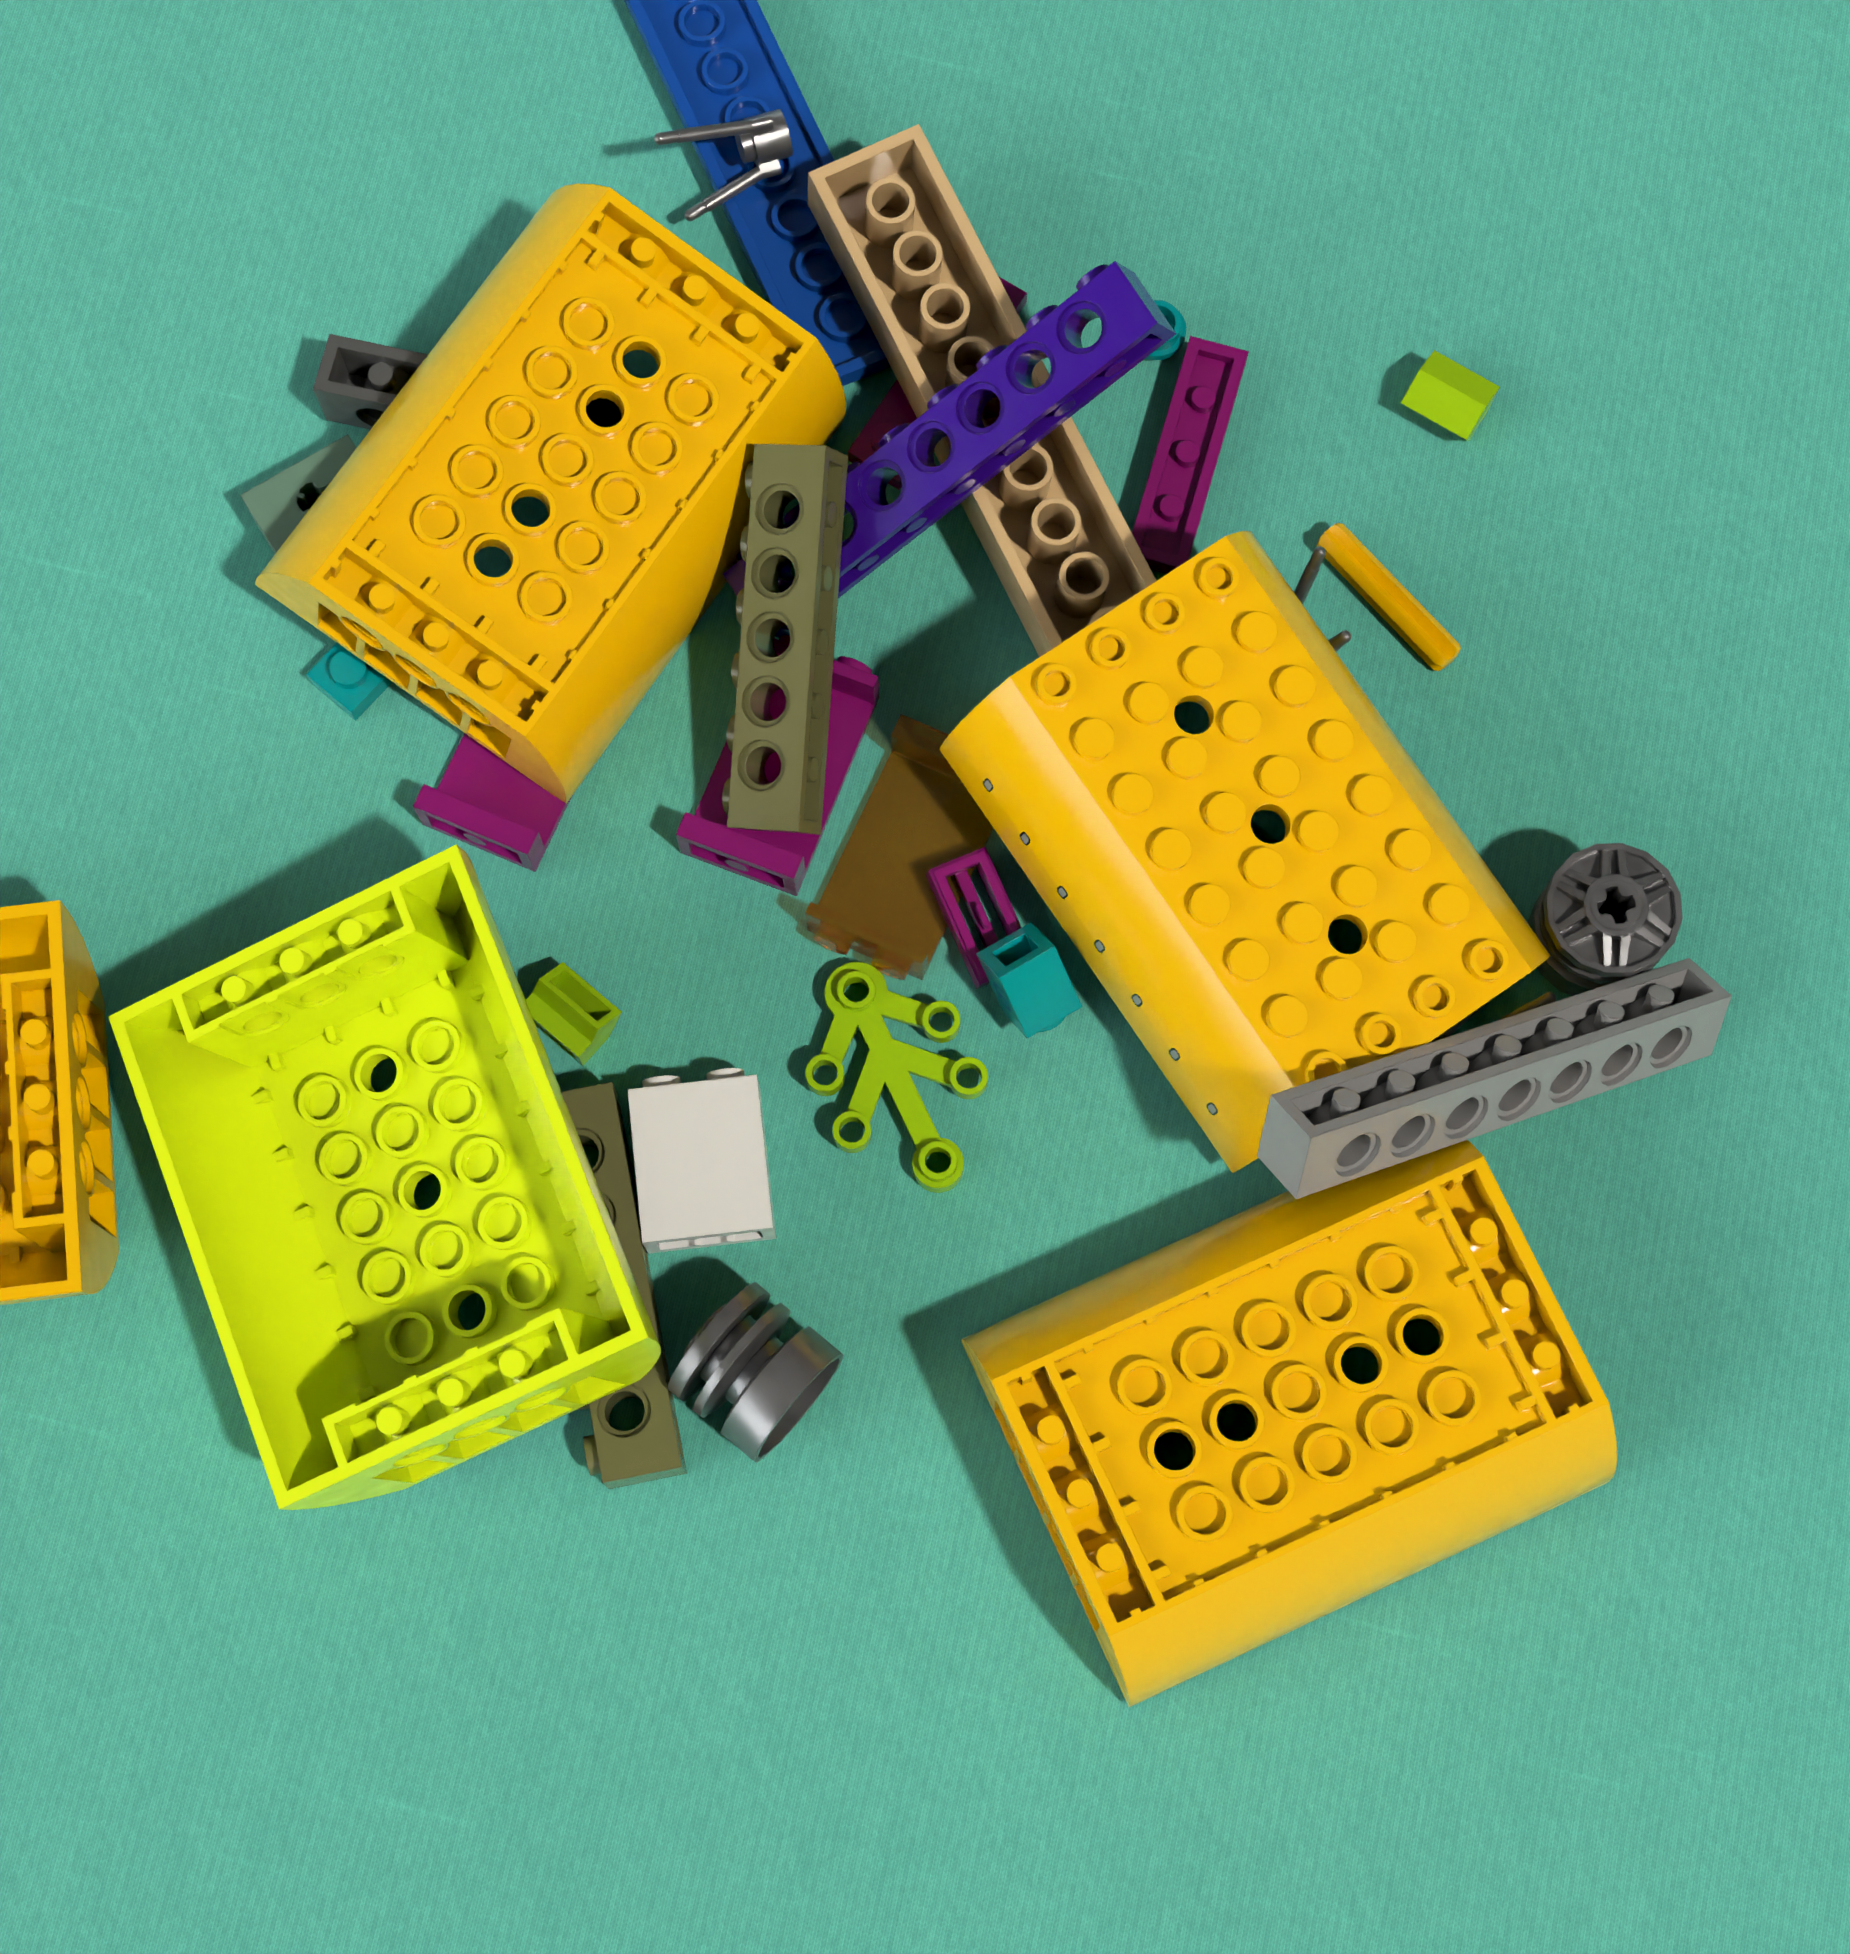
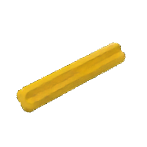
[1316,523,1461,671]

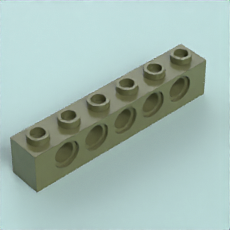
[722,444,848,835]
[562,1082,687,1489]

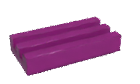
[926,847,1022,989]

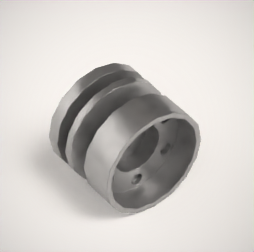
[1528,843,1683,996]
[667,1282,844,1463]

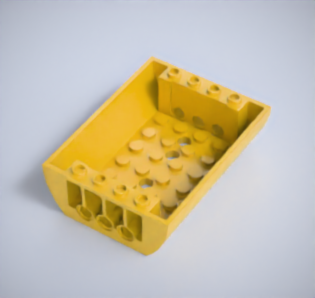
[255,183,846,803]
[961,1140,1617,1707]

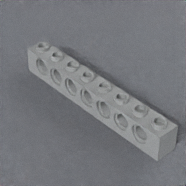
[1257,958,1732,1199]

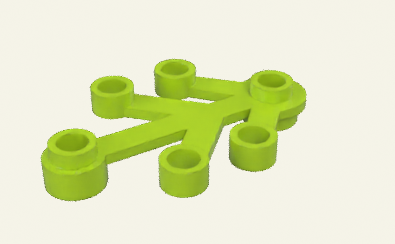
[805,962,988,1193]

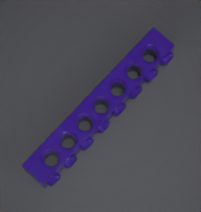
[723,261,1176,638]

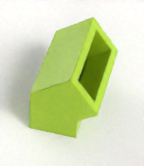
[1401,350,1500,441]
[526,962,622,1066]

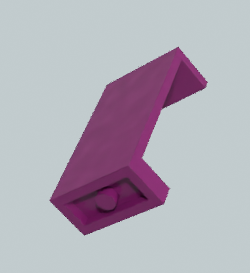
[676,635,879,896]
[413,733,573,872]

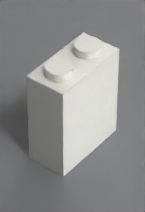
[627,1068,776,1254]

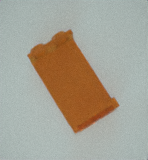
[805,714,994,980]

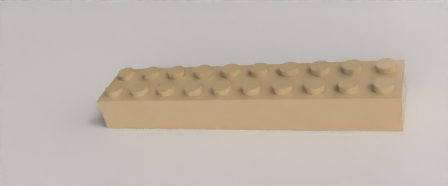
[808,124,1156,657]

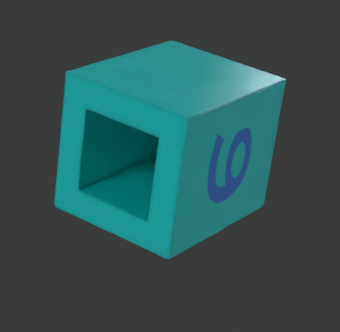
[976,923,1082,1038]

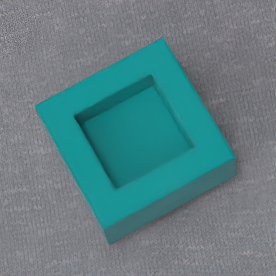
[306,643,392,721]

